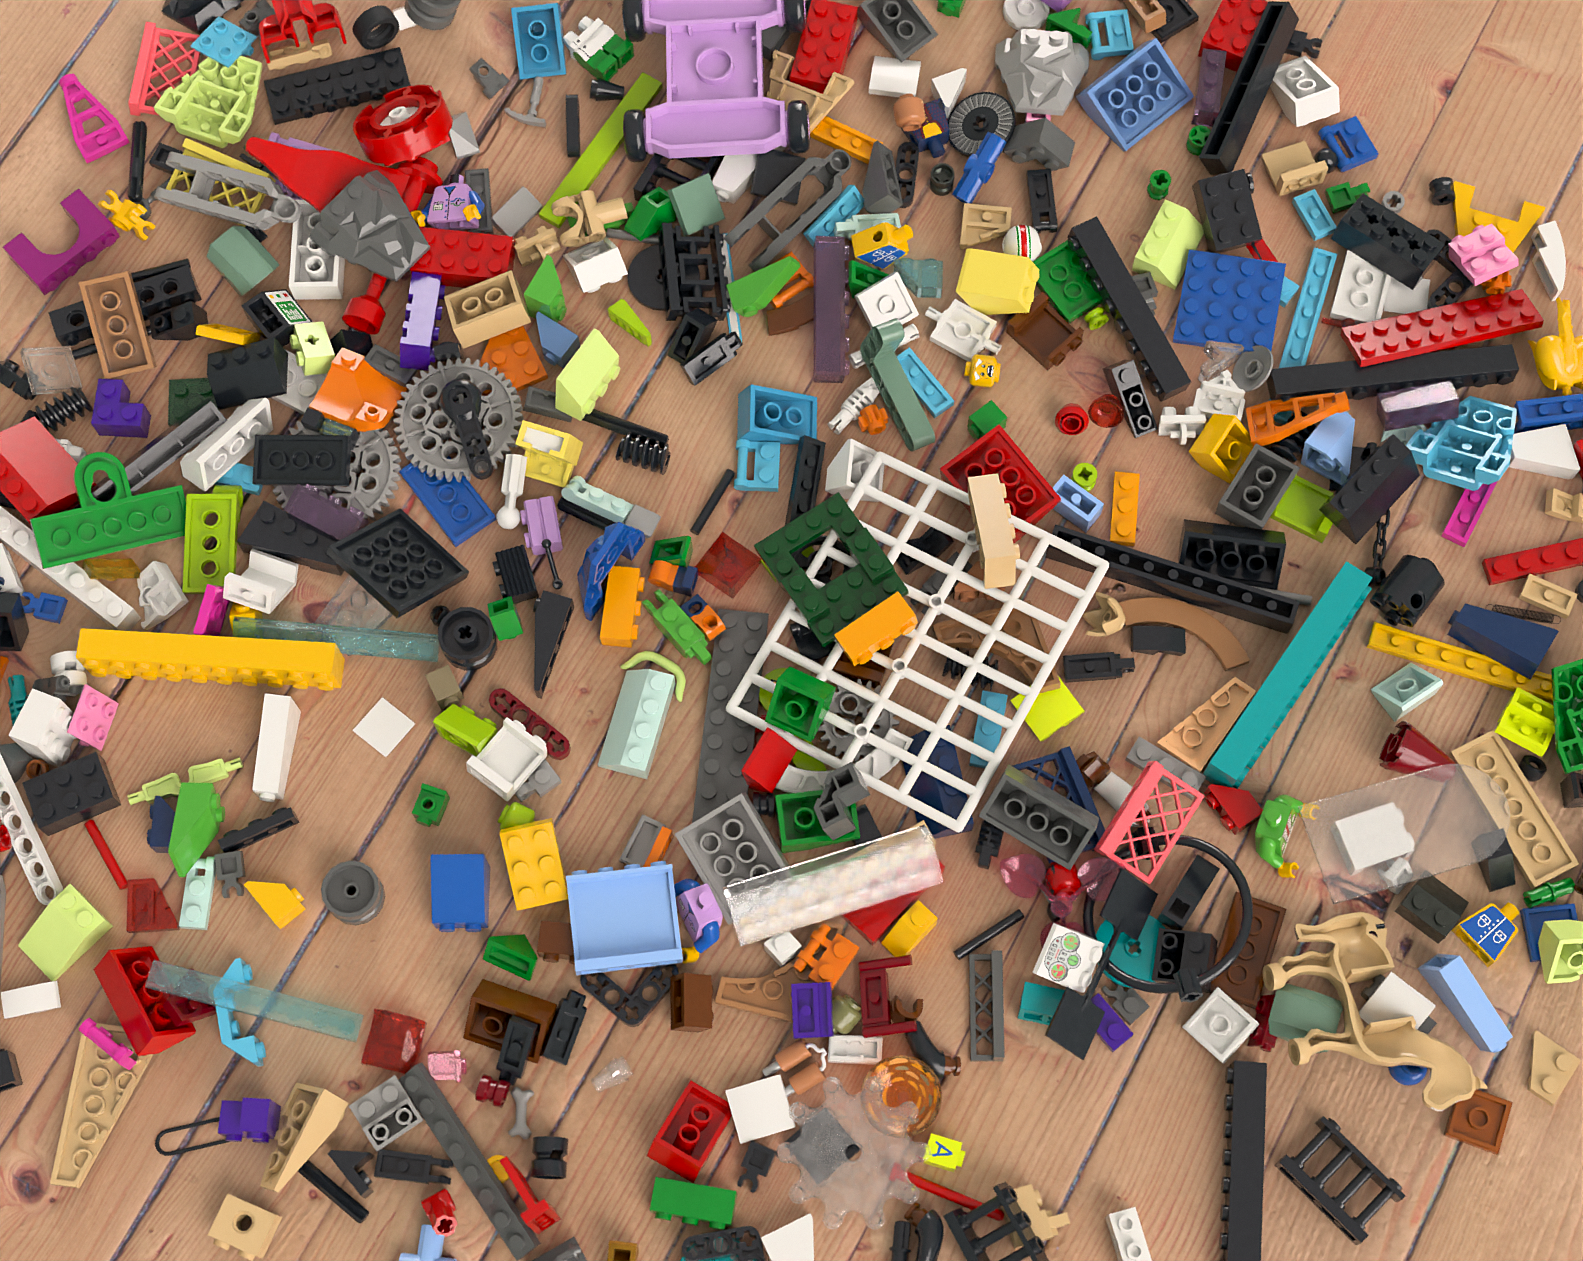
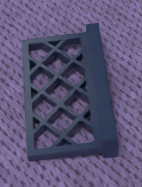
[1013,746,1105,863]

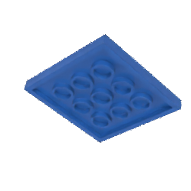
[1173,249,1286,353]

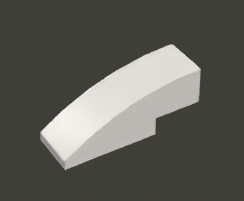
[1531,221,1566,302]

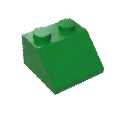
[765,666,836,742]

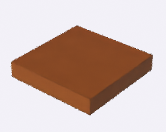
[1443,1089,1513,1155]

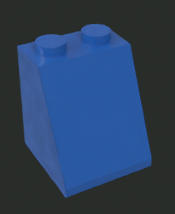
[430,854,490,932]

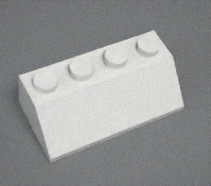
[180,398,273,492]

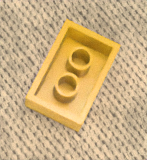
[500,818,568,911]

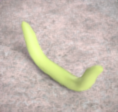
[620,651,686,702]

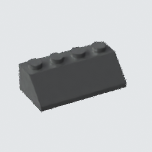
[979,764,1099,870]

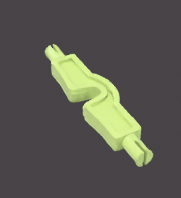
[127,757,243,805]

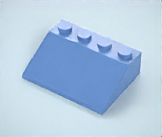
[1075,38,1194,152]

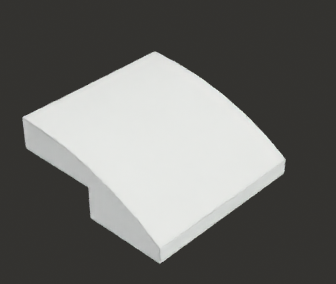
[869,56,921,98]
[1359,972,1436,1030]
[725,1074,796,1144]

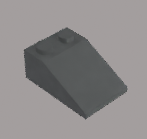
[858,0,938,62]

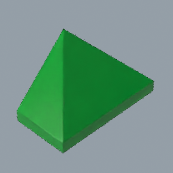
[482,934,538,981]

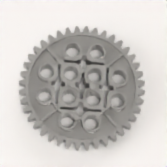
[393,357,524,482]
[273,420,402,534]

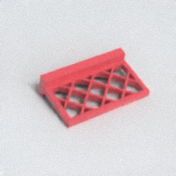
[128,22,201,116]
[1093,761,1205,884]

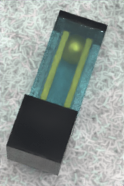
[301,407,360,450]

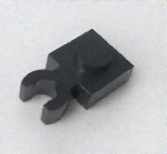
[1285,30,1323,58]
[737,1140,778,1193]

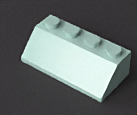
[598,669,676,779]

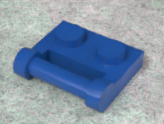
[1318,116,1379,172]

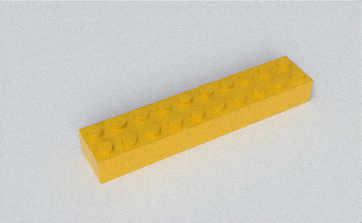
[76,628,345,691]

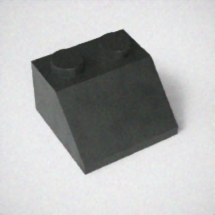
[1395,870,1469,944]

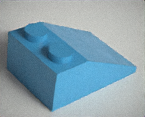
[511,3,566,80]
[737,384,817,445]

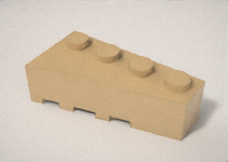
[968,473,1020,589]

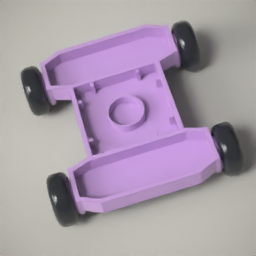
[622,0,810,162]

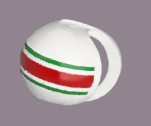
[1002,225,1042,262]

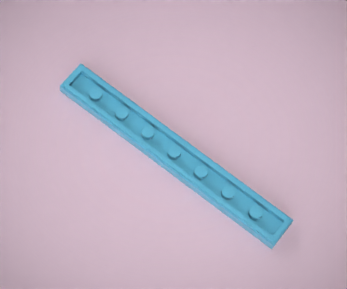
[1269,247,1337,424]

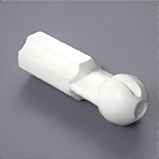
[496,454,527,529]

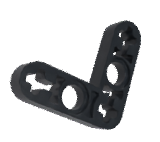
[1426,229,1474,309]
[580,964,679,1027]
[681,1226,765,1261]

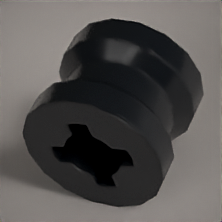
[1429,177,1456,206]
[753,791,775,817]

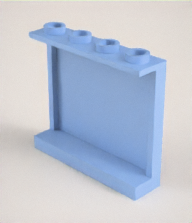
[566,861,683,975]

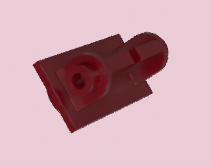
[1247,994,1277,1052]

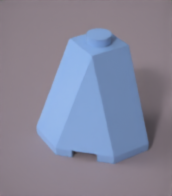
[1301,412,1355,485]

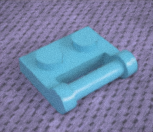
[1085,9,1134,60]
[734,439,780,492]

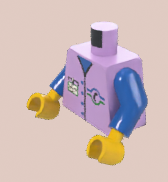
[410,174,485,230]
[674,878,723,964]

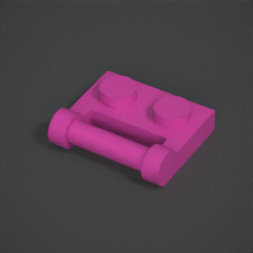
[79,1018,137,1070]

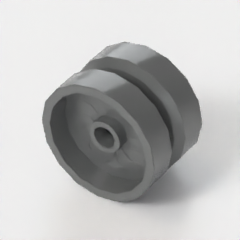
[405,0,461,30]
[321,861,385,926]

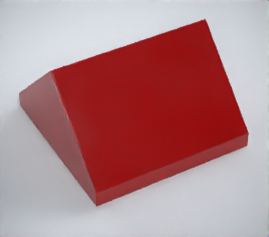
[741,727,798,793]

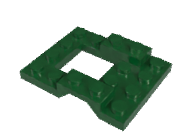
[754,492,909,647]

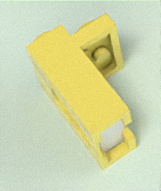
[516,420,583,488]

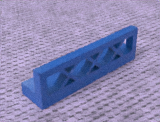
[1514,394,1583,434]

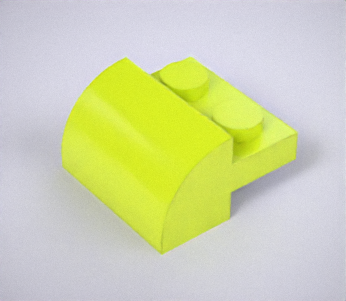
[1495,687,1555,757]

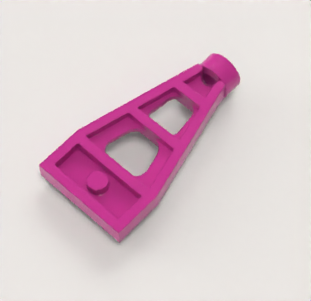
[59,74,130,164]

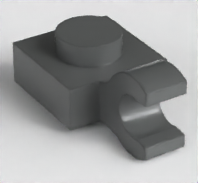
[1131,272,1158,315]

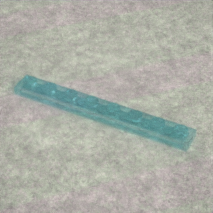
[233,617,439,662]
[145,960,364,1043]

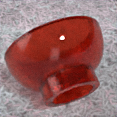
[1088,394,1124,428]

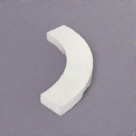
[775,728,913,793]

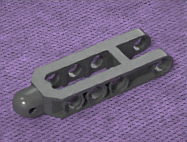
[723,149,851,272]

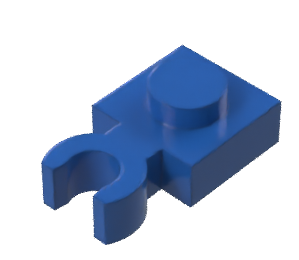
[22,592,68,624]

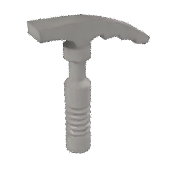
[504,77,546,128]

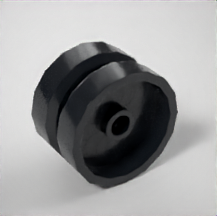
[438,607,498,671]

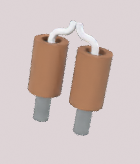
[762,1038,827,1097]

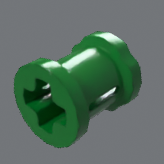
[1147,170,1171,200]

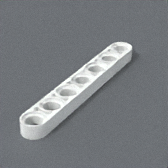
[0,754,63,905]

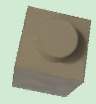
[425,664,464,709]

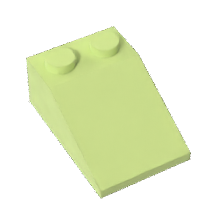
[18,884,113,981]

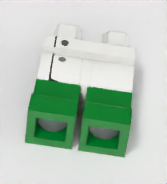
[563,16,634,81]

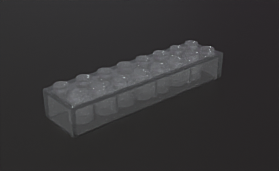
[722,825,944,946]

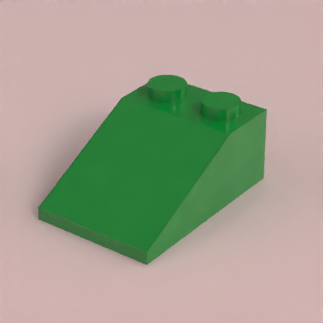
[774,790,860,853]

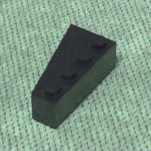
[237,501,345,576]

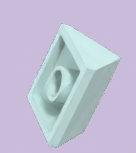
[1371,663,1444,722]

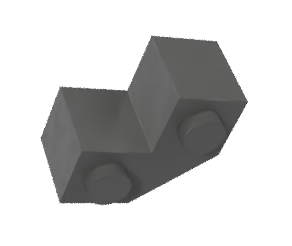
[814,762,870,840]

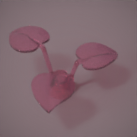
[1000,854,1126,948]

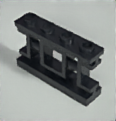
[658,223,731,321]

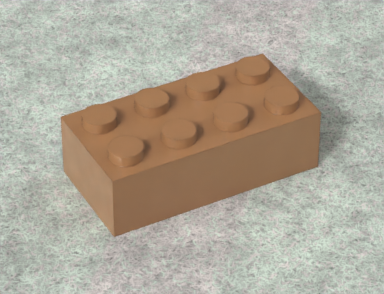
[78,271,156,379]

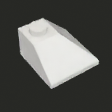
[825,439,884,502]

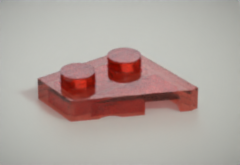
[126,878,180,933]

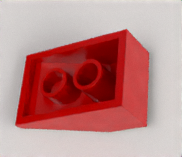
[647,1080,732,1183]

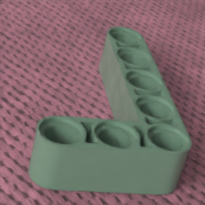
[860,318,935,452]

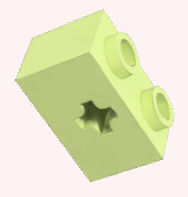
[290,321,335,376]

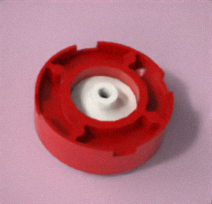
[353,85,453,166]

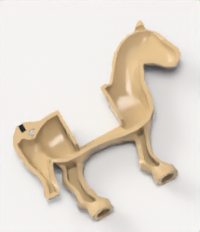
[1263,912,1488,1111]

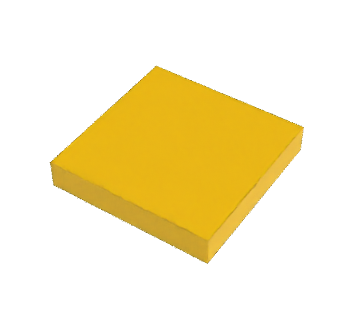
[196,323,260,345]

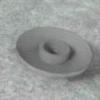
[1232,345,1273,392]

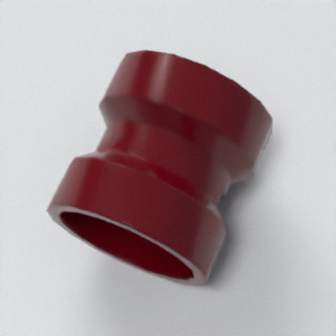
[475,1074,510,1108]

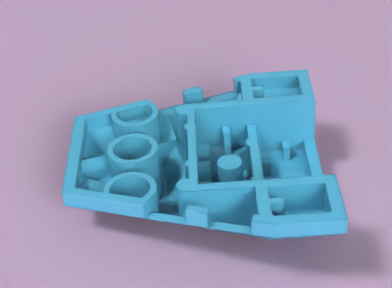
[1406,396,1517,491]

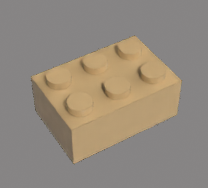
[444,270,531,349]

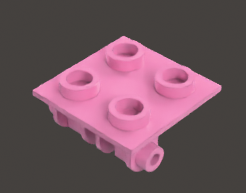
[67,684,119,751]

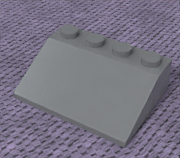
[675,792,799,925]

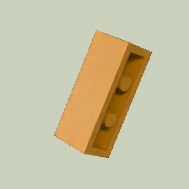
[600,566,645,648]
[834,592,918,666]

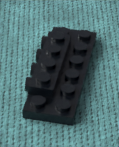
[264,47,411,125]

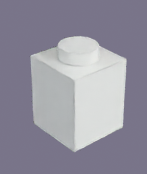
[764,926,802,967]

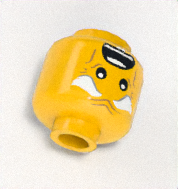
[964,354,1001,388]

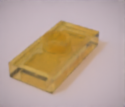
[82,558,141,581]

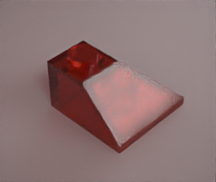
[695,532,762,599]

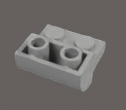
[349,1075,424,1151]

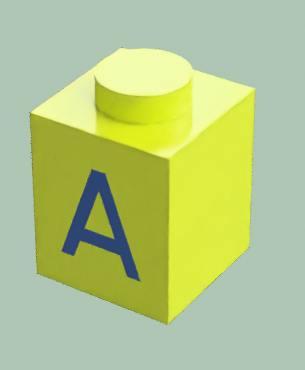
[923,1133,966,1172]

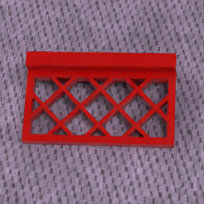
[499,1156,561,1234]

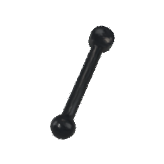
[541,539,563,589]

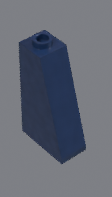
[1447,603,1559,680]

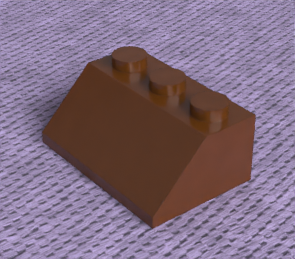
[463,979,557,1064]

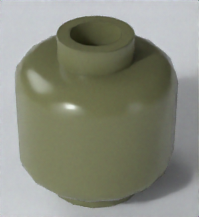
[832,994,861,1035]

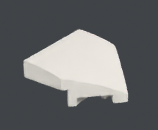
[1193,370,1245,422]

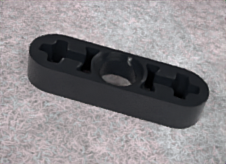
[566,94,580,158]
[896,142,919,208]

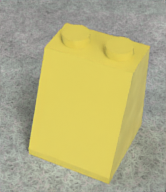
[956,248,1039,315]

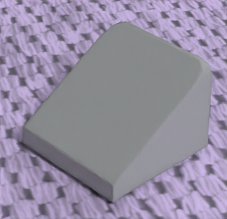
[624,504,661,538]

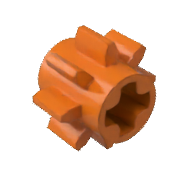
[1480,271,1512,295]
[858,405,889,435]

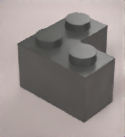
[1003,117,1075,171]

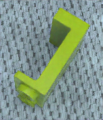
[1270,475,1334,543]

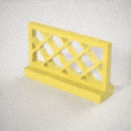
[166,138,276,227]

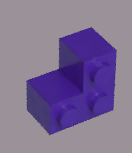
[91,379,151,438]
[218,1098,281,1143]

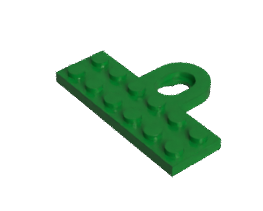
[30,452,186,569]

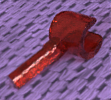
[1321,317,1355,328]

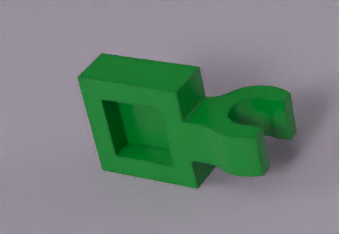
[1325,182,1370,213]

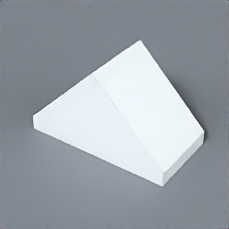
[931,68,967,120]

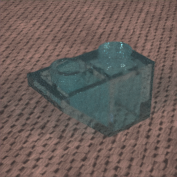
[894,258,943,298]

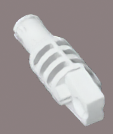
[828,377,880,435]

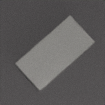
[619,814,666,868]

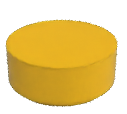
[487,1155,509,1183]

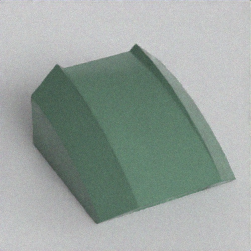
[207,226,279,296]
[1269,983,1343,1053]

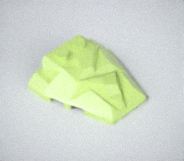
[154,55,263,148]

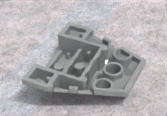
[995,29,1089,116]

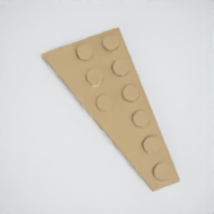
[50,1023,153,1188]

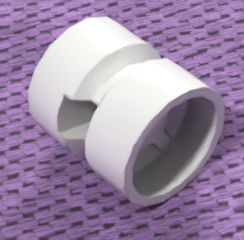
[50,651,88,695]

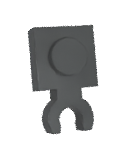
[214,851,246,898]
[1101,980,1150,1026]

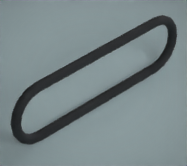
[155,1117,243,1156]

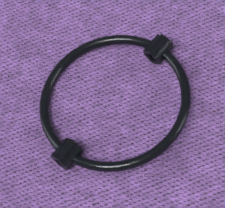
[1083,827,1253,1003]

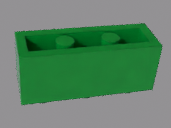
[650,1177,737,1230]

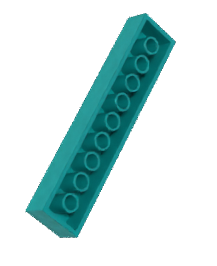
[1203,561,1373,789]

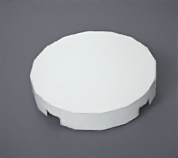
[1003,0,1050,31]

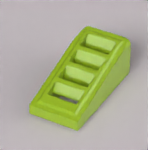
[607,299,652,347]

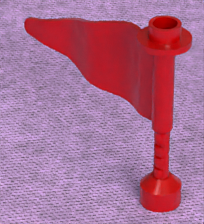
[245,137,443,335]

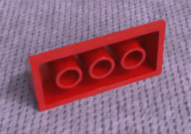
[93,946,196,1056]

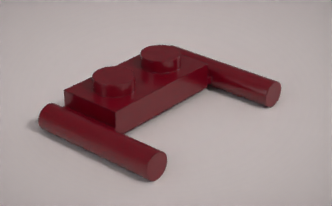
[858,954,917,1038]

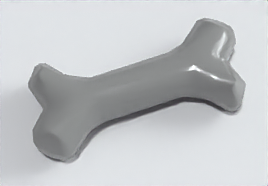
[508,1087,534,1139]

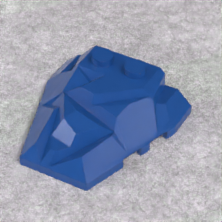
[577,522,645,621]

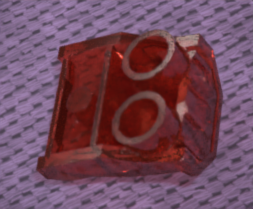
[361,1009,427,1074]

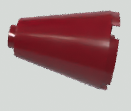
[1379,721,1456,783]

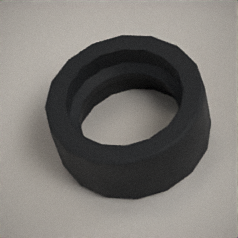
[352,5,400,50]

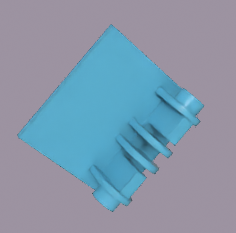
[190,16,257,68]

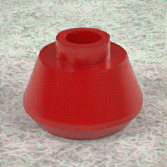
[1055,403,1089,435]

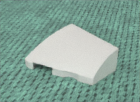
[137,561,189,630]

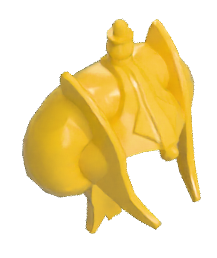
[1528,297,1583,396]

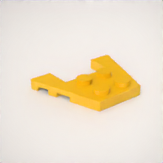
[1452,181,1545,253]

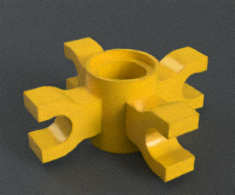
[97,190,156,241]

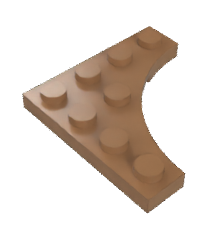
[933,600,1061,693]
[715,919,844,1023]

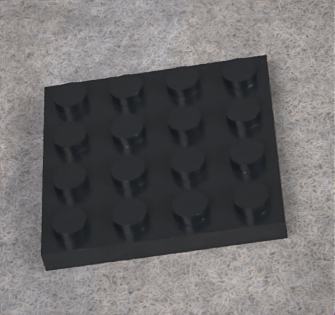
[326,508,469,619]

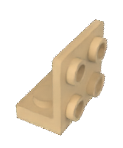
[1261,141,1328,196]

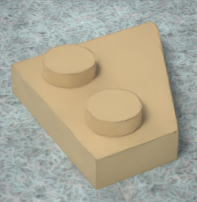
[960,203,1012,249]

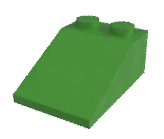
[168,783,225,877]

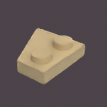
[1528,1030,1582,1106]

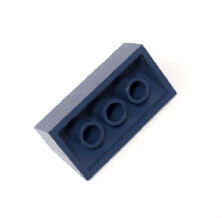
[902,725,974,839]

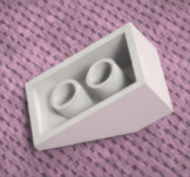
[1270,56,1340,127]

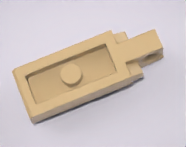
[267,39,332,70]

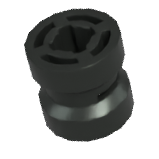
[930,163,954,196]

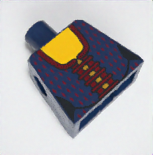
[901,98,949,158]

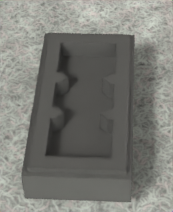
[523,386,572,422]

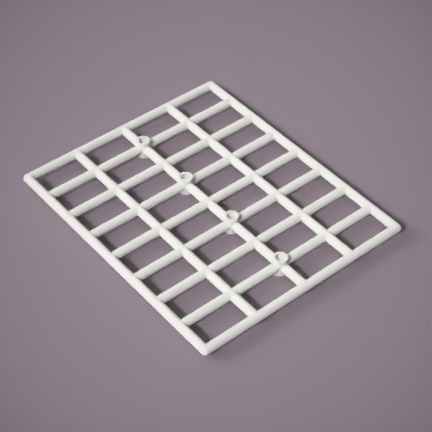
[726,452,1109,832]

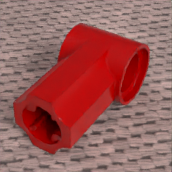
[421,1188,458,1237]

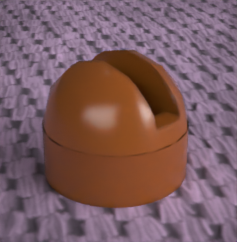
[26,759,50,779]

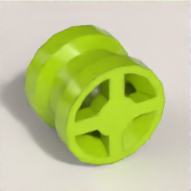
[1071,463,1097,492]

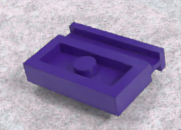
[791,982,834,1039]

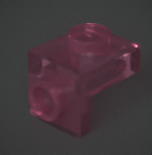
[428,1050,467,1083]

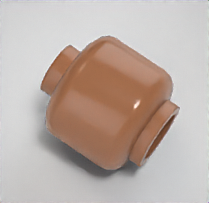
[893,94,926,131]

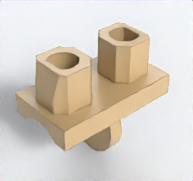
[514,226,561,267]

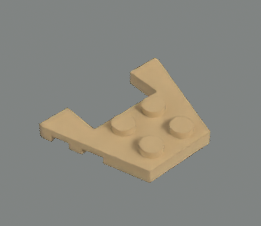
[766,50,854,133]

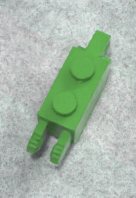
[641,589,712,665]

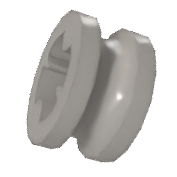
[1381,191,1405,214]

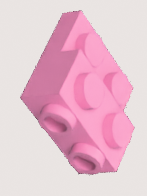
[1448,224,1518,286]

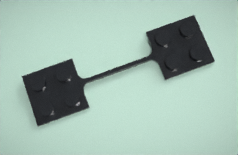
[1045,868,1158,1060]

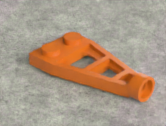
[1246,391,1351,447]

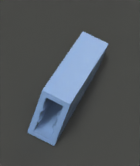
[1417,954,1513,1053]

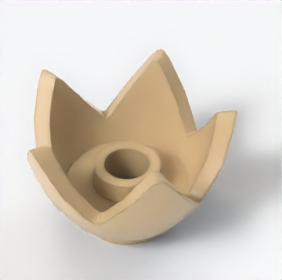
[1082,592,1125,637]

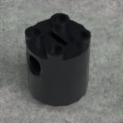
[1370,555,1445,627]

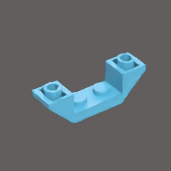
[213,958,266,1067]

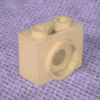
[208,1193,282,1261]

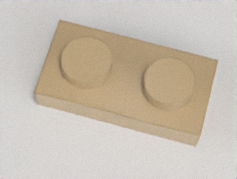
[1518,574,1578,619]

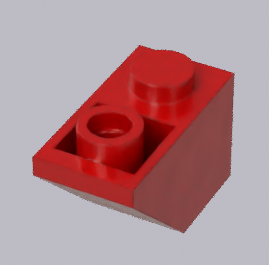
[1204,784,1263,835]

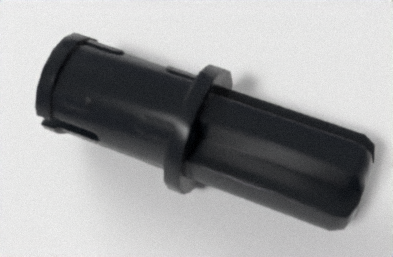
[889,1221,911,1261]

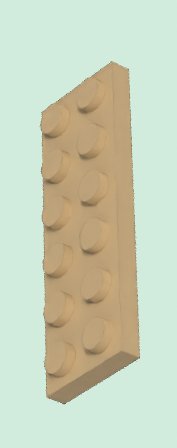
[1449,729,1579,889]

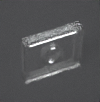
[20,346,83,395]

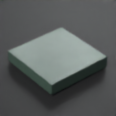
[667,173,725,236]

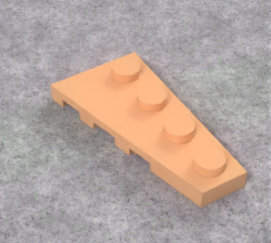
[1156,677,1256,772]

